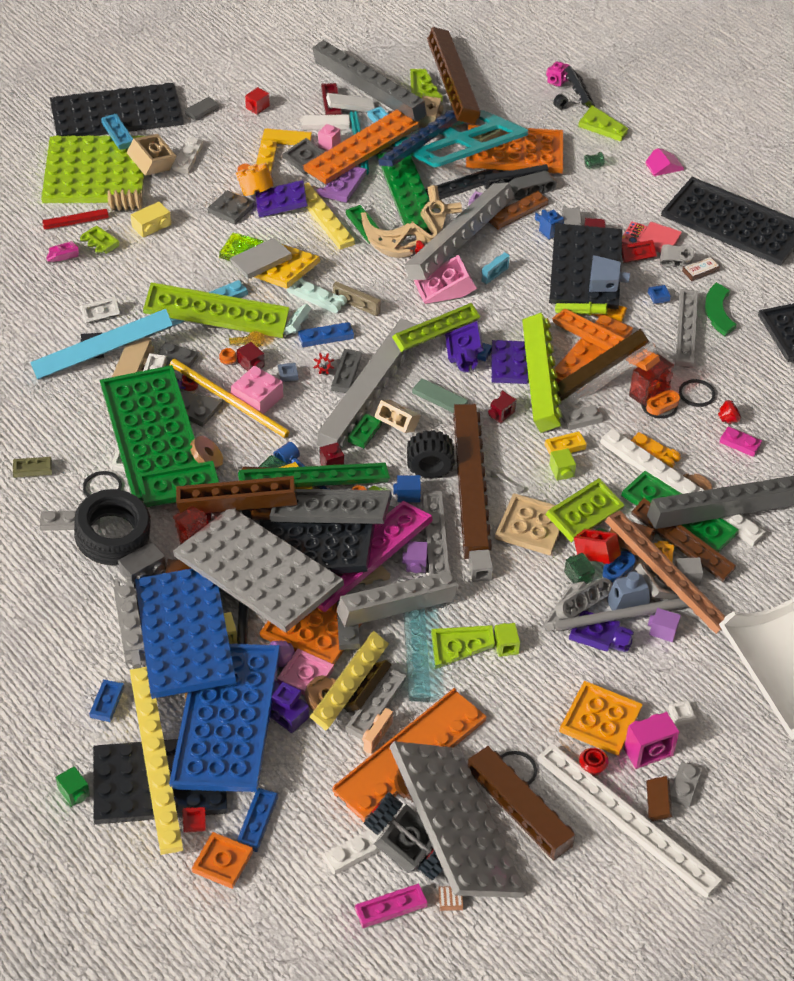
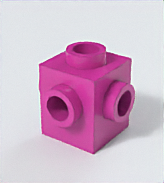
[546,61,570,86]

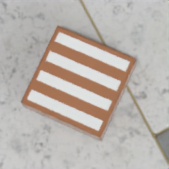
[439,886,463,911]

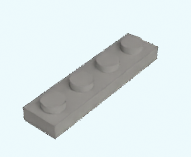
[346,668,406,739]

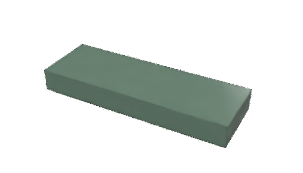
[412,378,468,413]

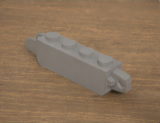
[113,576,146,669]

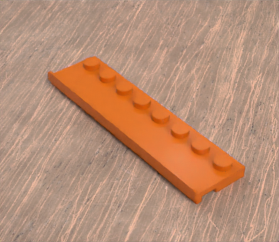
[333,688,486,822]

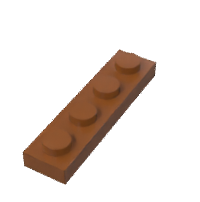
[488,191,549,230]

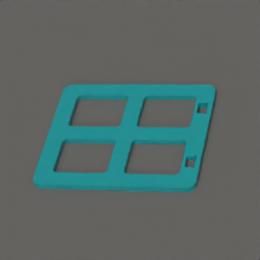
[392,110,528,167]

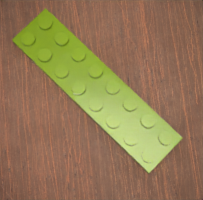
[143,282,289,338]

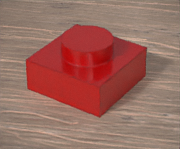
[183,807,206,833]

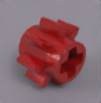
[313,352,335,374]

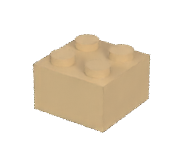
[127,134,177,176]

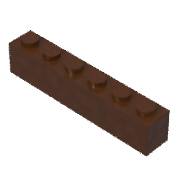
[176,476,297,516]
[467,746,575,861]

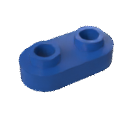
[602,551,635,582]

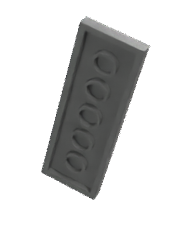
[269,489,392,524]

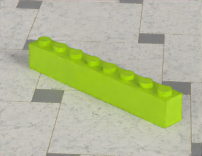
[522,312,562,433]

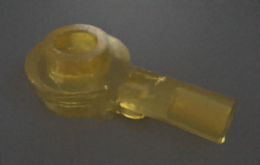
[229,331,265,347]

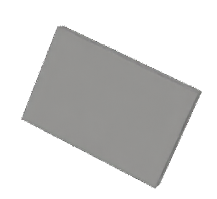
[230,238,292,279]

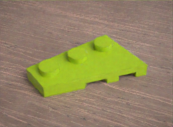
[410,69,443,102]
[578,106,628,141]
[431,625,495,669]

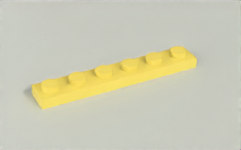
[305,182,355,250]
[310,631,389,731]

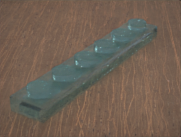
[403,608,431,702]

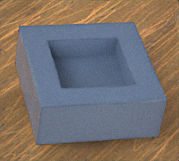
[278,363,298,382]

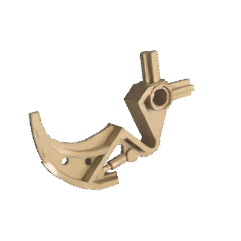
[361,185,462,258]

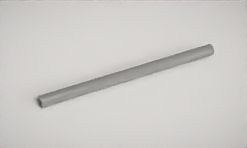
[552,598,689,631]

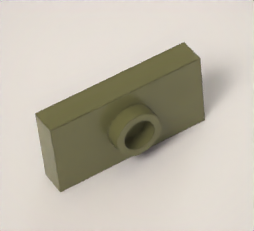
[13,456,52,478]

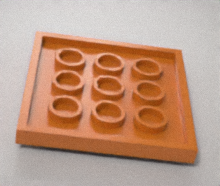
[260,602,362,665]

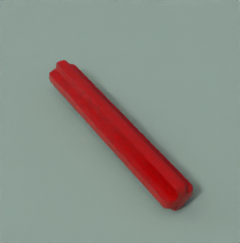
[42,208,109,230]

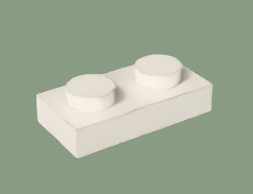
[80,297,120,323]

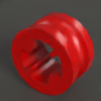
[182,375,198,391]

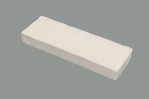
[326,93,375,112]
[302,115,349,130]

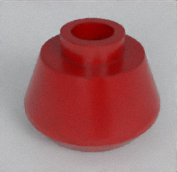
[718,400,741,424]
[579,748,609,776]

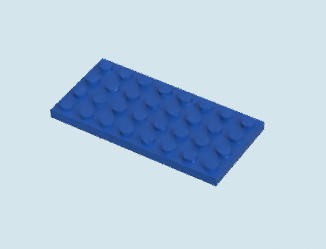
[135,569,236,699]
[169,644,280,792]

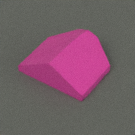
[645,148,684,177]
[46,241,79,262]

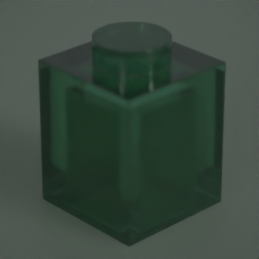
[564,552,595,584]

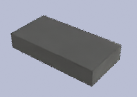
[185,97,219,121]

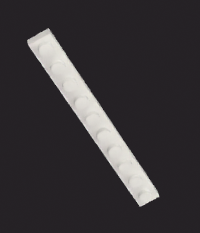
[600,428,765,547]
[537,744,722,898]

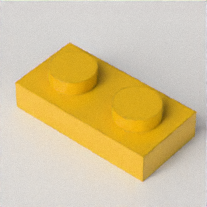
[545,431,587,454]

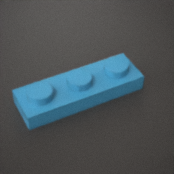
[101,114,133,150]

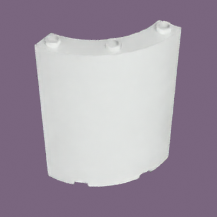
[719,598,794,740]

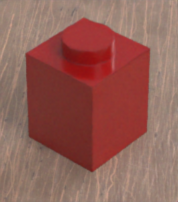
[245,87,270,114]

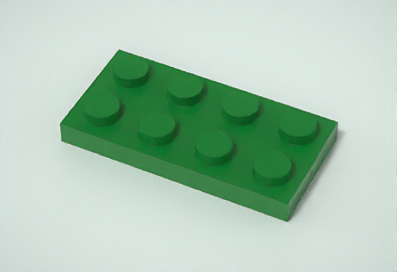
[137,461,219,507]

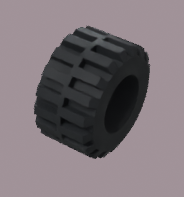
[407,430,455,479]

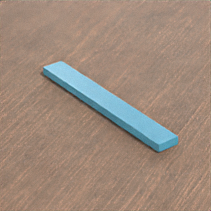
[30,309,173,380]

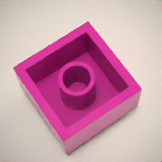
[624,712,679,769]

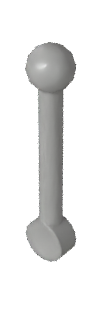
[491,469,524,494]

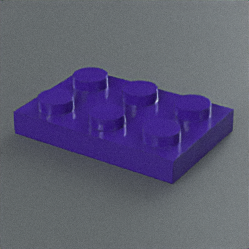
[255,180,307,218]
[491,340,528,384]

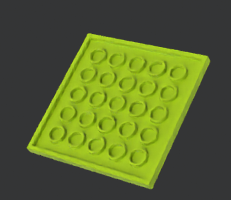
[41,135,144,203]

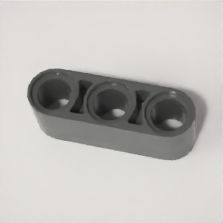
[509,171,557,200]

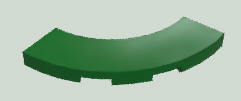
[705,282,737,336]

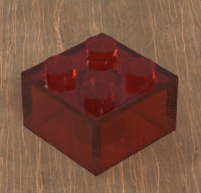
[629,353,674,407]

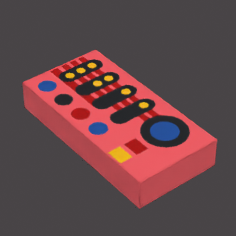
[622,221,647,245]

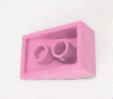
[414,255,477,304]

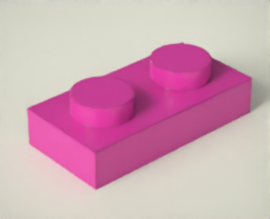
[719,426,762,457]

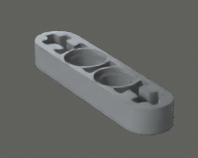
[555,578,612,619]

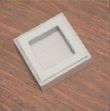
[668,701,696,726]

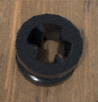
[553,94,569,110]

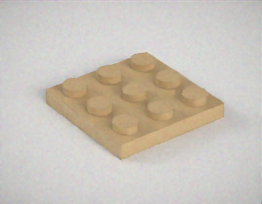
[495,493,561,556]

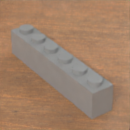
[337,571,459,627]

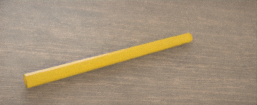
[170,358,290,438]

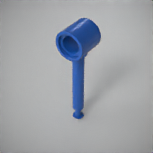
[273,441,331,490]

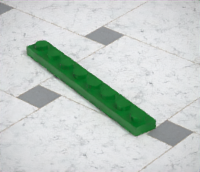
[238,462,390,487]

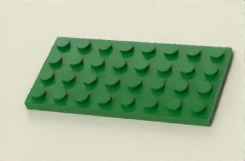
[100,365,198,501]

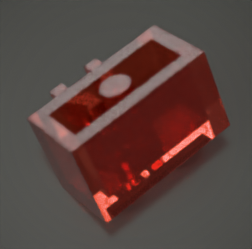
[173,506,208,545]

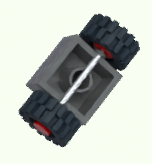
[363,792,443,881]

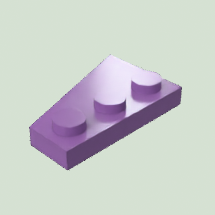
[316,166,366,203]

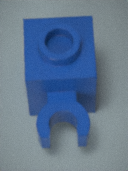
[535,209,564,240]

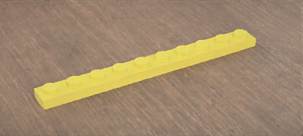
[130,667,183,855]

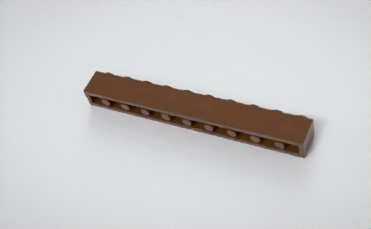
[427,26,481,125]
[453,404,492,559]

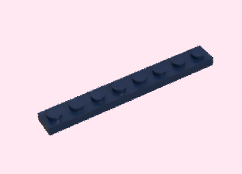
[378,110,458,167]

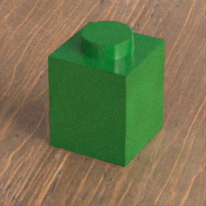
[55,766,90,807]

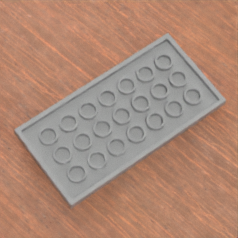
[173,509,344,632]
[389,741,527,898]

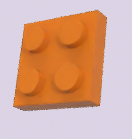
[192,832,253,889]

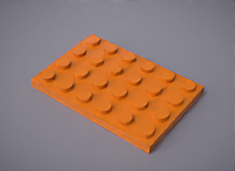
[466,124,563,174]

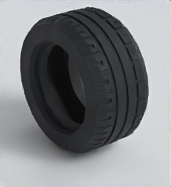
[74,489,151,565]

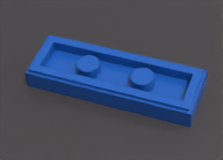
[237,788,278,852]

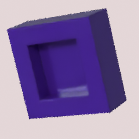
[271,682,301,710]

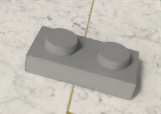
[562,405,603,430]
[670,761,702,807]

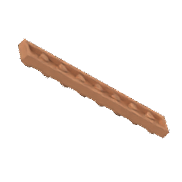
[605,511,726,634]

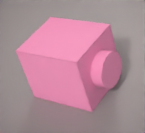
[318,124,340,151]

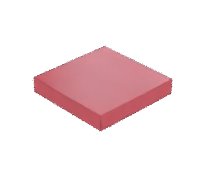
[638,222,682,253]

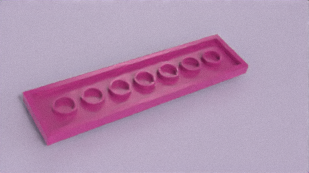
[317,501,433,612]

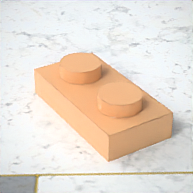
[362,708,393,754]

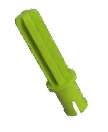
[555,302,608,316]

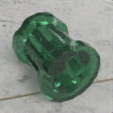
[584,152,605,169]

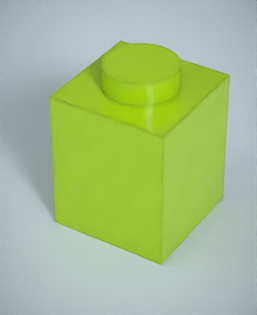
[549,448,576,481]
[494,623,520,657]

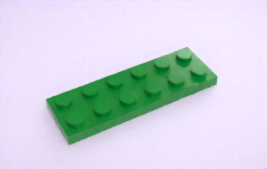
[621,471,739,553]

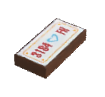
[682,256,720,281]

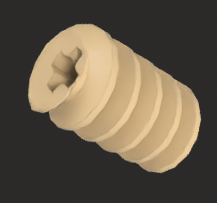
[108,189,143,211]

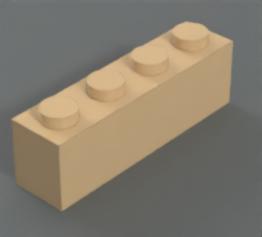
[112,337,154,377]

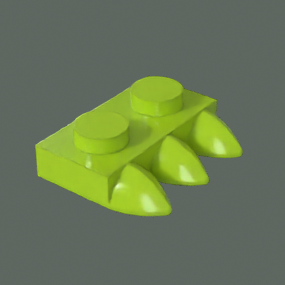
[80,225,120,254]

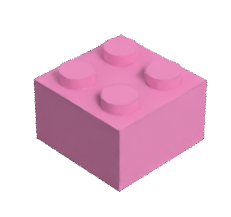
[231,366,283,414]

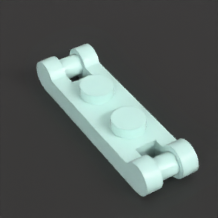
[286,277,347,313]

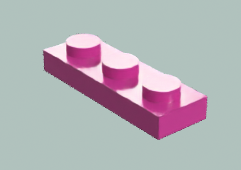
[355,883,427,928]

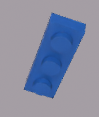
[298,322,354,348]

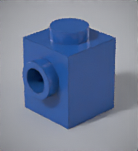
[393,475,421,502]

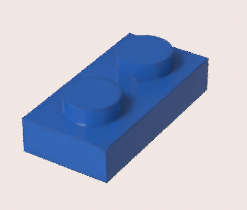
[89,679,124,722]

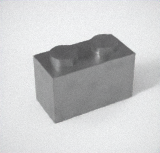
[118,542,166,587]

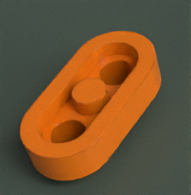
[646,390,680,415]

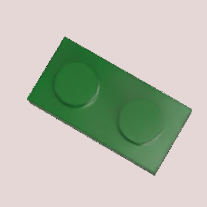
[348,414,382,449]

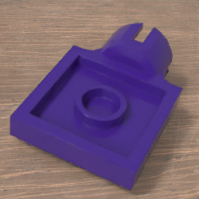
[445,321,484,372]
[569,610,634,653]

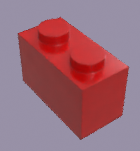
[574,529,621,564]

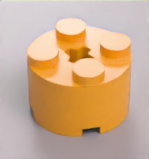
[236,163,274,196]

